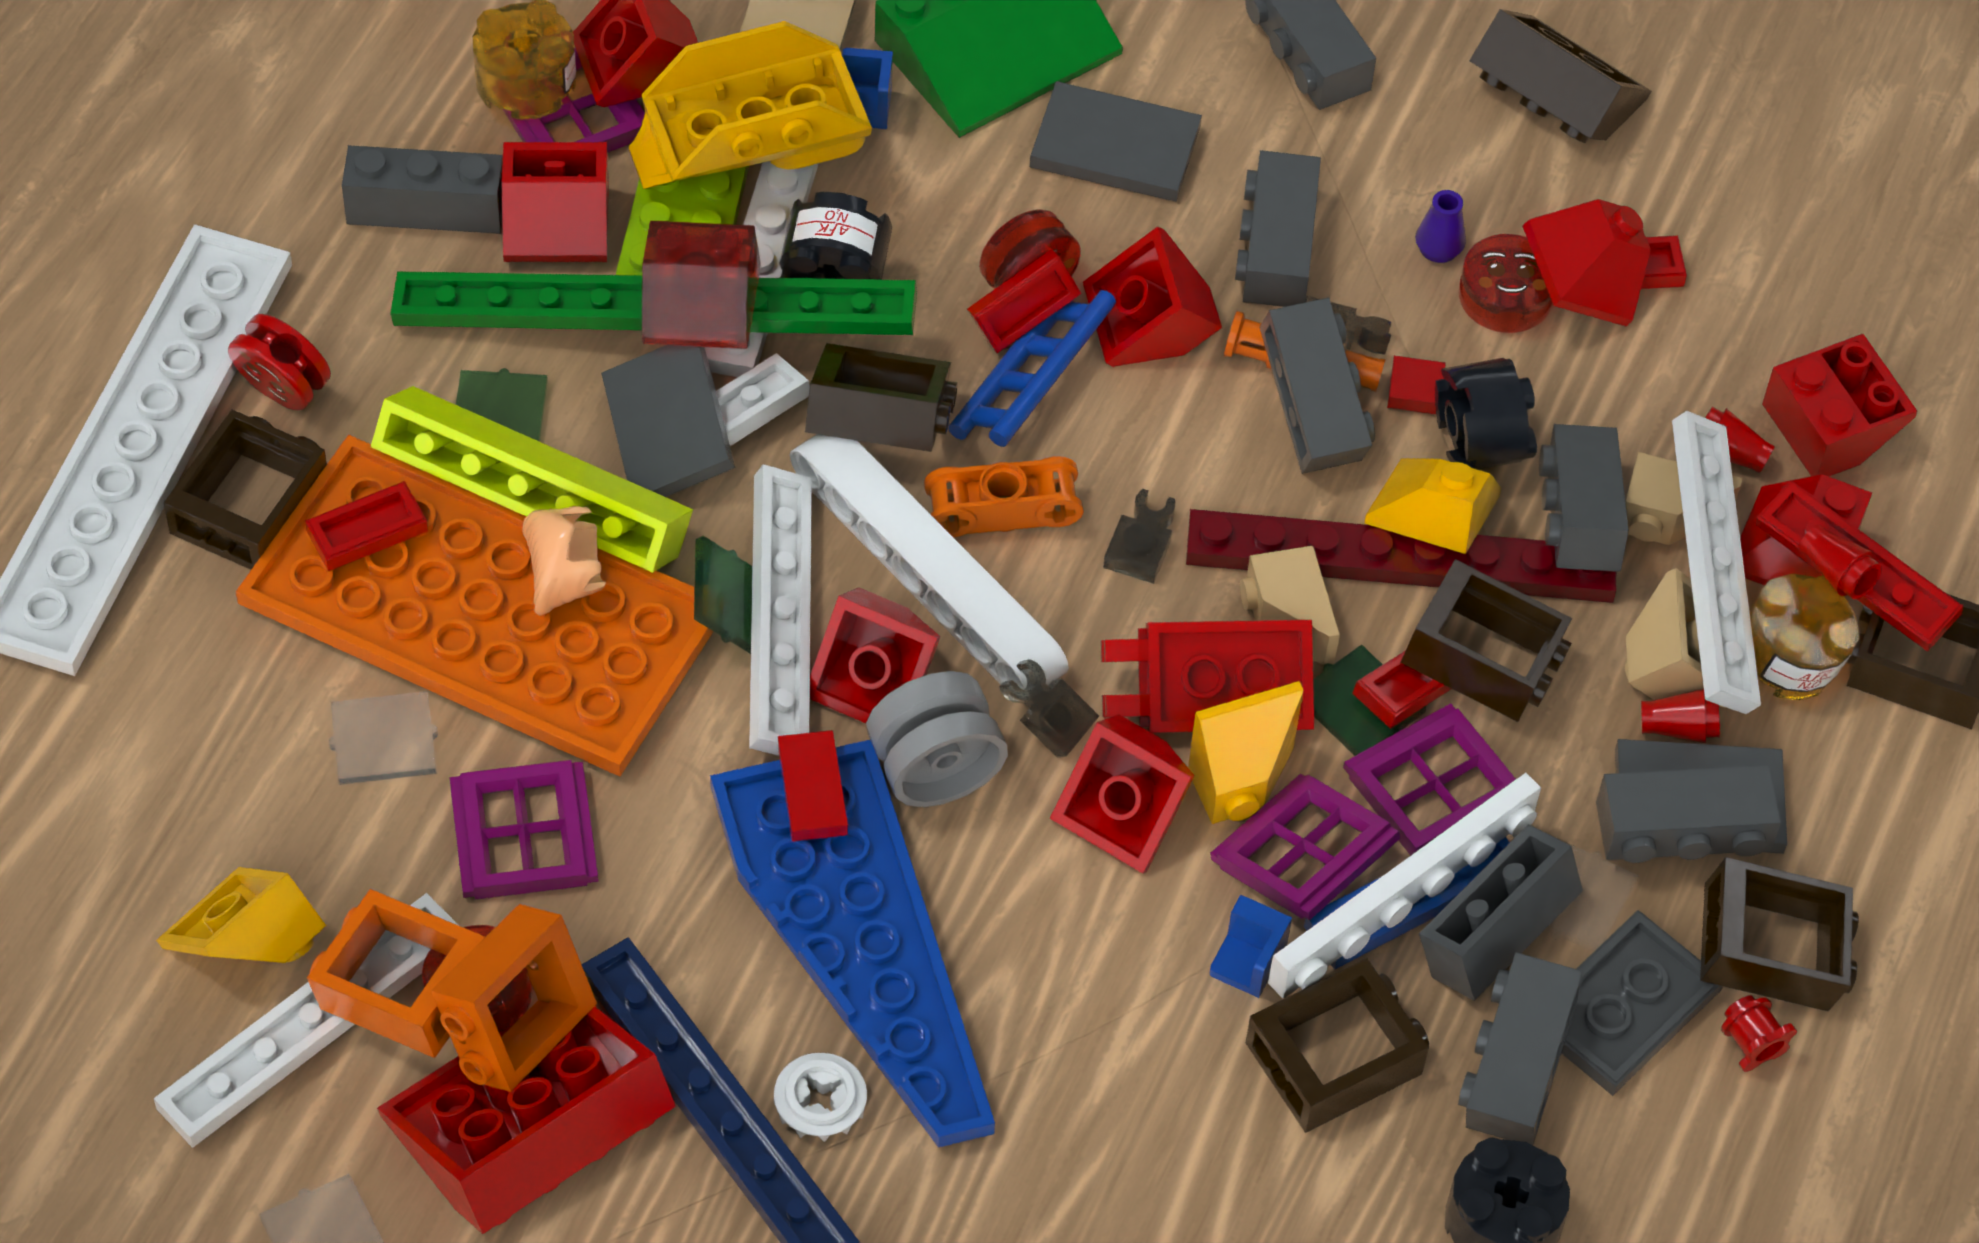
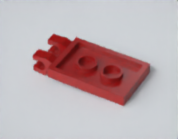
[1101,620,1314,733]

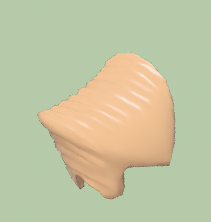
[522,506,606,616]

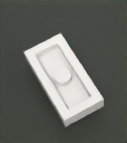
[716,353,810,446]

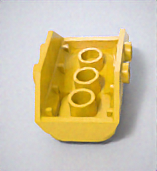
[629,21,872,189]

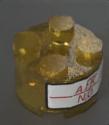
[472,0,576,120]
[1749,574,1860,700]

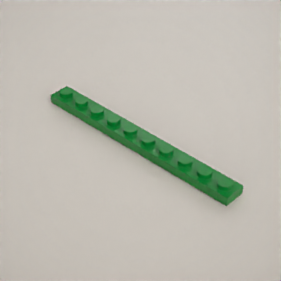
[390,271,917,335]

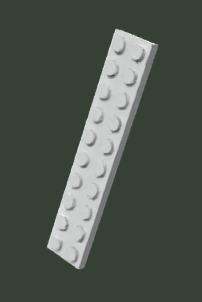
[0,224,292,676]

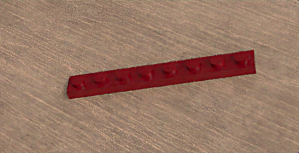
[1186,509,1617,603]

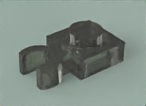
[1304,296,1391,355]
[1103,489,1175,584]
[999,659,1099,758]

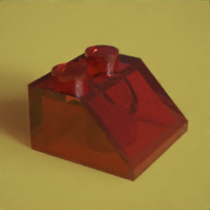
[642,221,761,349]

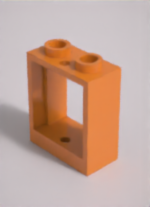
[307,889,485,1058]
[431,904,597,1092]

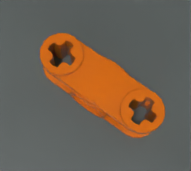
[924,456,1084,538]

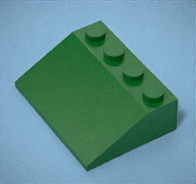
[874,0,1123,138]

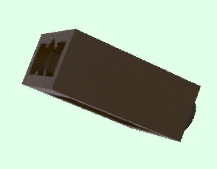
[805,343,958,452]
[164,409,327,569]
[1400,559,1572,722]
[1844,593,1979,730]
[1700,857,1859,1011]
[1245,958,1429,1133]

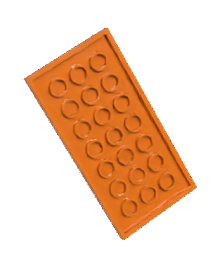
[236,434,726,777]

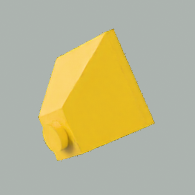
[1364,458,1501,554]
[1188,681,1304,824]
[156,867,326,963]

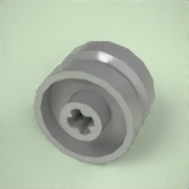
[866,671,1008,807]

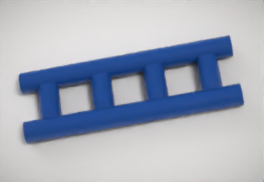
[948,290,1116,447]

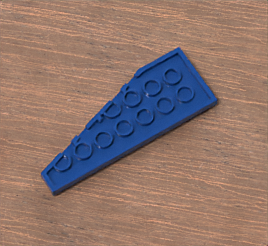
[710,740,995,1148]

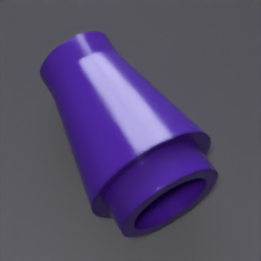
[1415,190,1466,263]

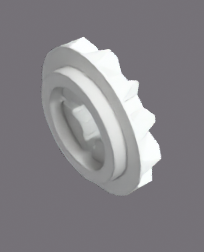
[774,1053,867,1142]

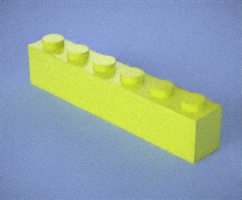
[371,386,693,573]

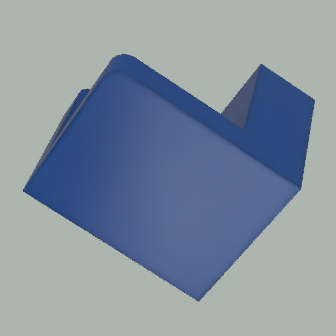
[842,48,893,129]
[1209,895,1292,998]

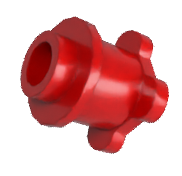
[1721,995,1797,1072]

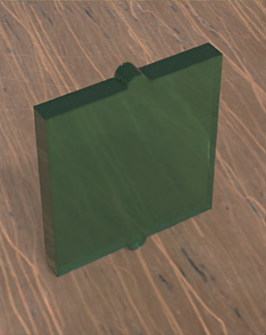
[456,368,548,442]
[694,535,753,654]
[1313,645,1426,756]

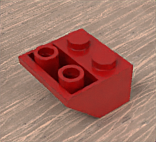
[502,142,609,262]
[1762,334,1918,477]

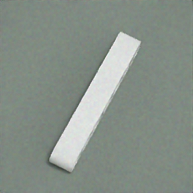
[790,434,1069,702]

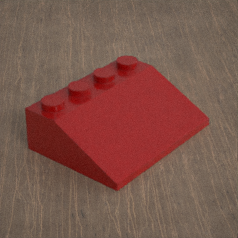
[377,1006,676,1234]

